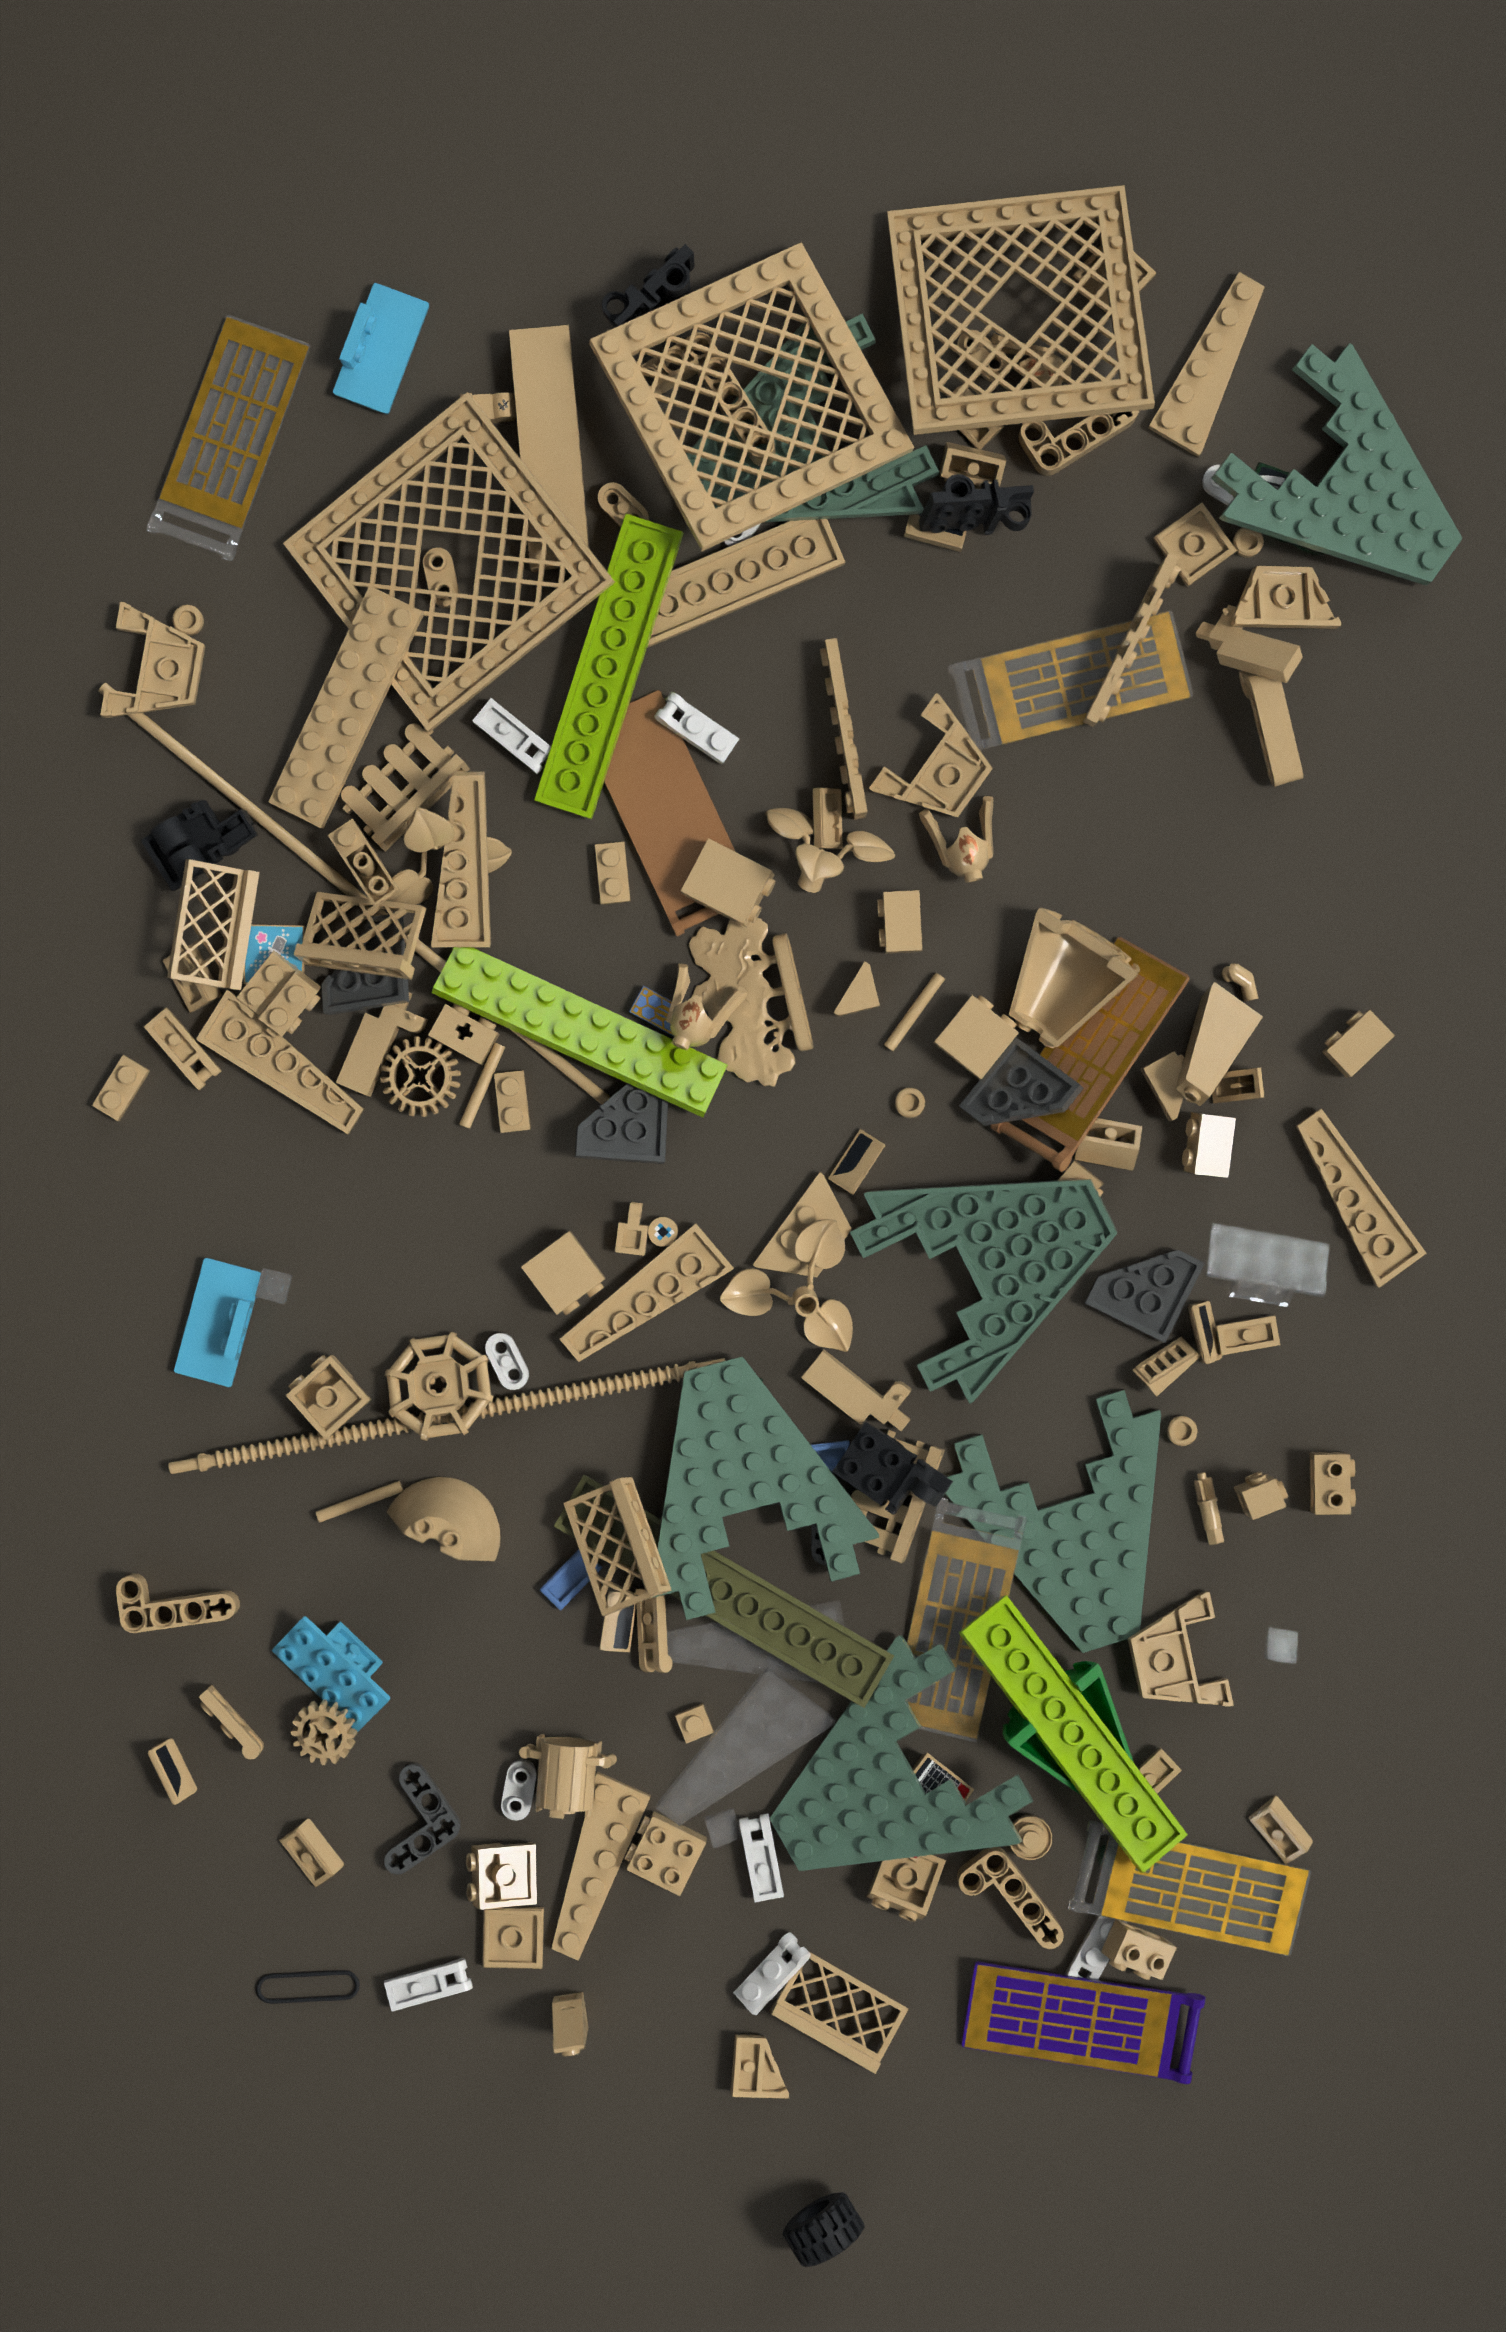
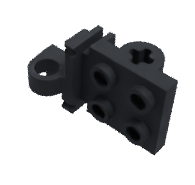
[602,244,695,328]
[919,474,1034,535]
[141,800,258,891]
[832,1422,953,1514]

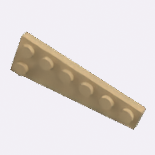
[1148,272,1265,457]
[1083,552,1181,727]
[820,638,867,820]
[431,772,491,947]
[196,990,364,1134]
[1296,1109,1427,1288]
[560,1224,734,1362]
[551,1772,651,1961]

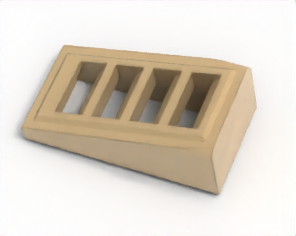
[1133,1337,1201,1396]

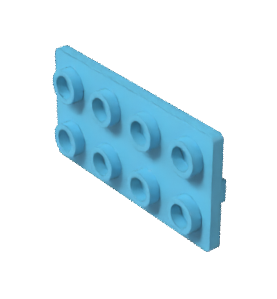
[333,283,429,415]
[174,1258,262,1387]
[272,1616,390,1732]

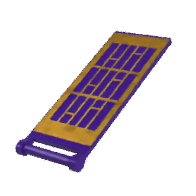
[962,1962,1206,2084]

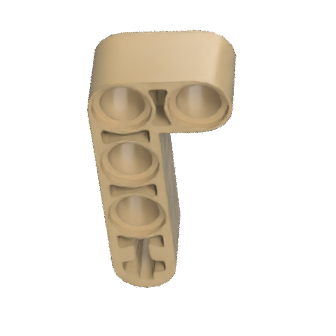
[1019,410,1139,476]
[1239,671,1303,787]
[116,1573,240,1633]
[957,1847,1064,1949]

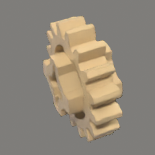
[291,1699,357,1765]

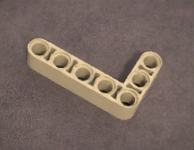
[640,332,776,466]

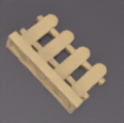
[341,723,470,852]
[851,1430,945,1563]

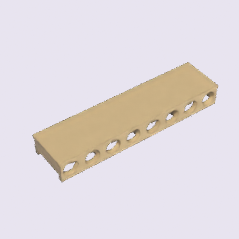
[509,325,589,572]

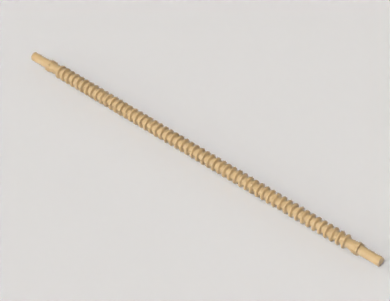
[169,1358,725,1474]

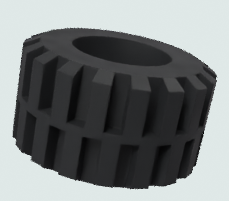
[782,2192,865,2267]

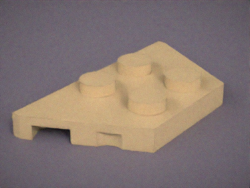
[1231,566,1341,629]
[753,1172,852,1277]

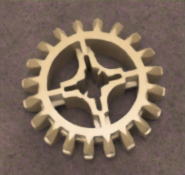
[380,1036,461,1117]

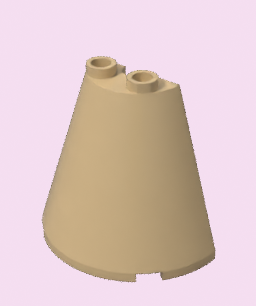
[1009,908,1140,1048]
[387,1477,501,1561]

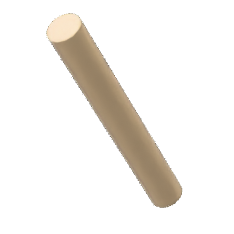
[884,972,945,1051]
[459,1043,505,1129]
[316,1480,403,1522]

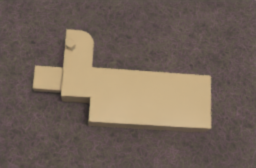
[1196,605,1303,683]
[336,992,428,1097]
[801,1349,911,1431]

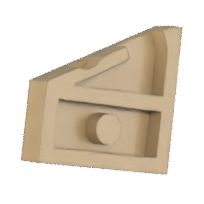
[730,2034,789,2099]

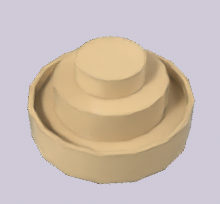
[1010,1815,1052,1860]

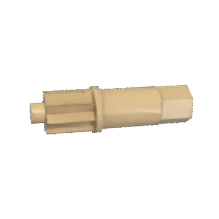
[1194,1472,1224,1545]

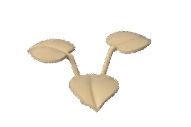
[386,807,512,905]
[765,808,896,893]
[720,1219,853,1352]

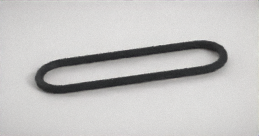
[256,1970,360,2004]

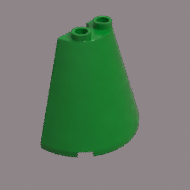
[1002,1661,1134,1796]

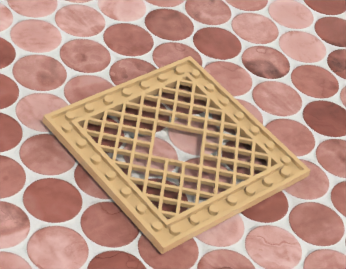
[887,185,1155,435]
[589,242,914,551]
[283,392,615,732]

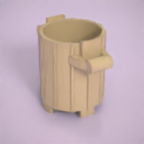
[519,1734,617,1819]

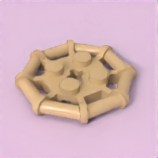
[384,1332,493,1441]

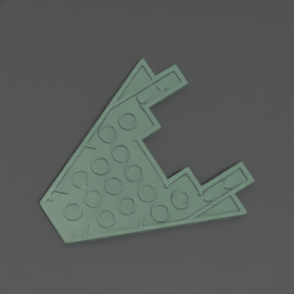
[686,313,939,522]
[1211,343,1463,586]
[850,1179,1118,1404]
[652,1357,880,1620]
[945,1389,1161,1653]
[769,1635,1033,1871]

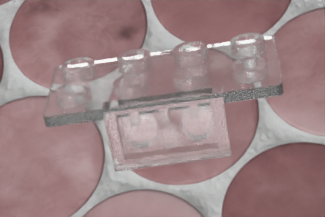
[1206,1224,1329,1307]

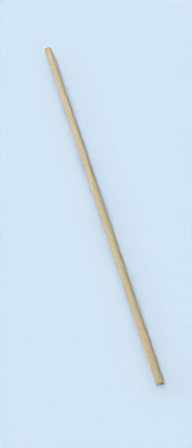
[98,682,611,1105]

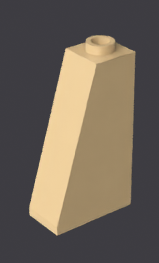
[1176,982,1263,1106]

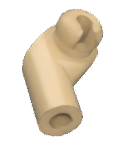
[1222,964,1259,1002]

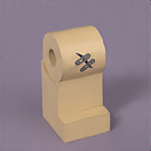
[460,392,517,423]

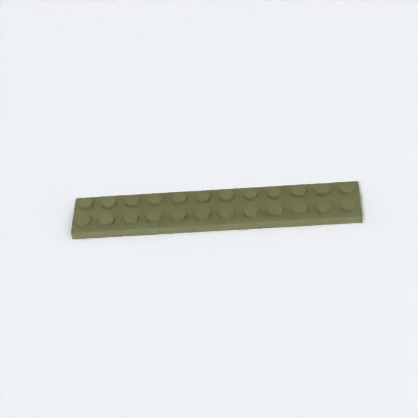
[554,1475,894,1708]

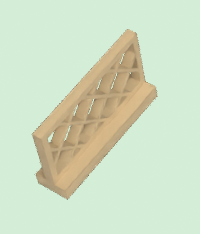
[167,859,260,990]
[293,892,426,980]
[564,1477,672,1616]
[769,1952,908,2074]

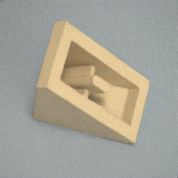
[833,962,880,1017]
[1212,1068,1264,1104]

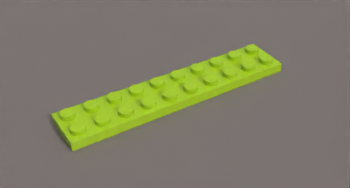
[534,514,684,819]
[432,947,728,1118]
[958,1595,1188,1873]

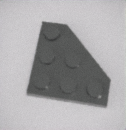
[322,914,410,1015]
[959,1037,1084,1126]
[575,1083,668,1164]
[1084,1249,1205,1343]

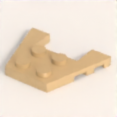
[100,602,205,718]
[869,693,993,817]
[1128,1591,1234,1707]

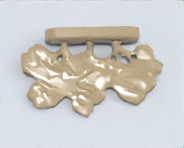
[689,918,813,1087]

